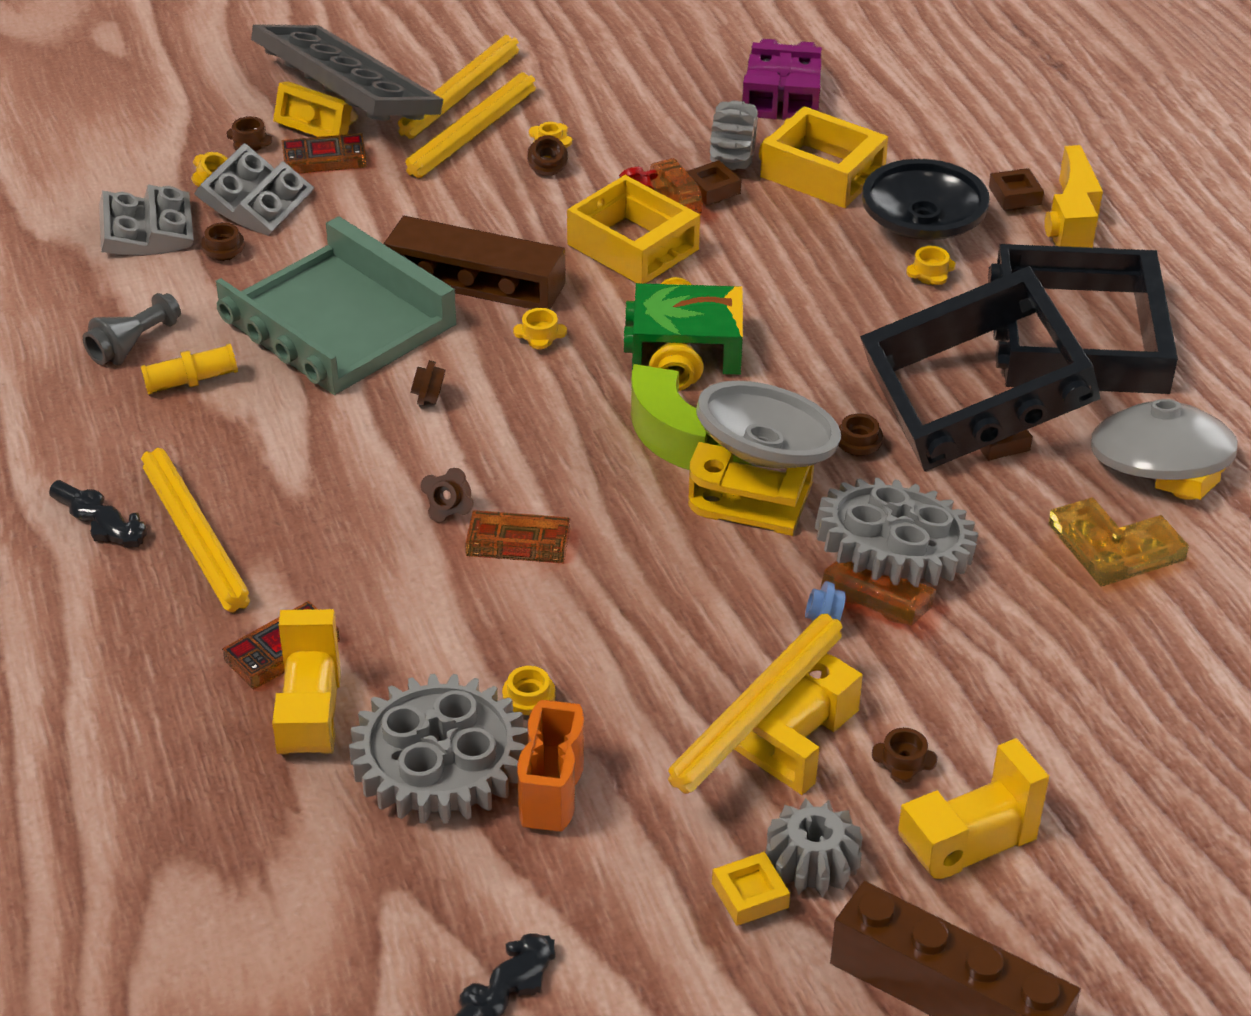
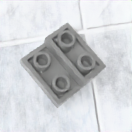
[194,143,314,236]
[99,185,194,255]

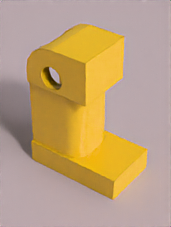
[688,442,814,536]
[272,609,341,755]
[734,653,863,795]
[898,738,1049,879]

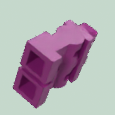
[742,39,822,120]

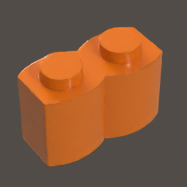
[517,700,584,832]

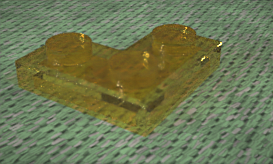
[1048,497,1189,587]

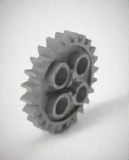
[815,478,978,587]
[349,674,528,823]

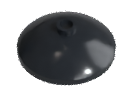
[862,159,990,240]

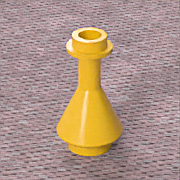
[649,342,704,391]

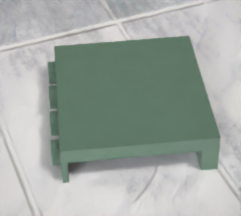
[216,216,456,395]

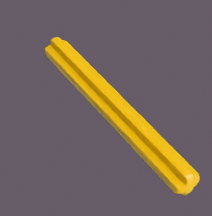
[397,35,519,139]
[405,72,536,178]
[141,448,250,613]
[668,613,843,794]

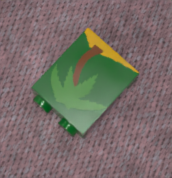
[624,283,743,375]

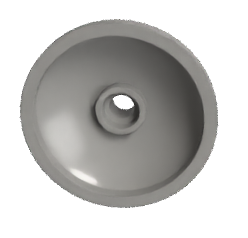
[696,381,841,469]
[1091,399,1238,480]

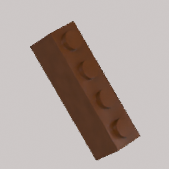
[384,215,566,309]
[830,880,1081,1016]

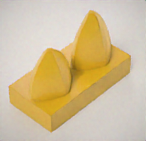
[273,81,358,143]

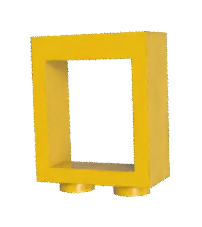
[759,106,888,208]
[567,175,700,284]

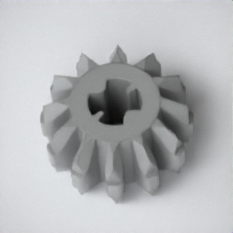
[710,100,758,170]
[766,798,863,897]

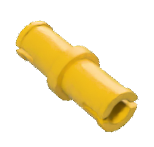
[140,344,238,395]

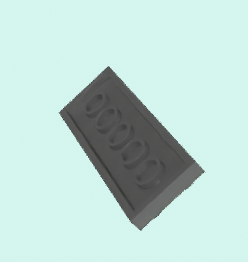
[251,25,443,121]

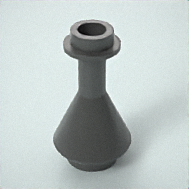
[82,293,181,365]

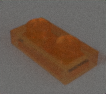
[820,561,936,626]

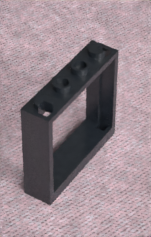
[988,244,1178,394]
[860,266,1101,472]

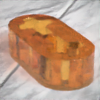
[650,158,703,214]

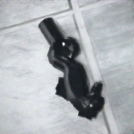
[49,480,147,548]
[455,933,556,1016]

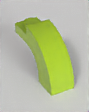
[631,364,755,470]

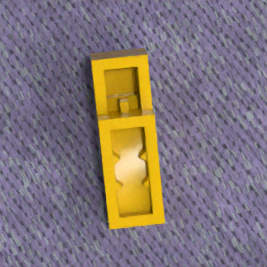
[1045,145,1103,248]

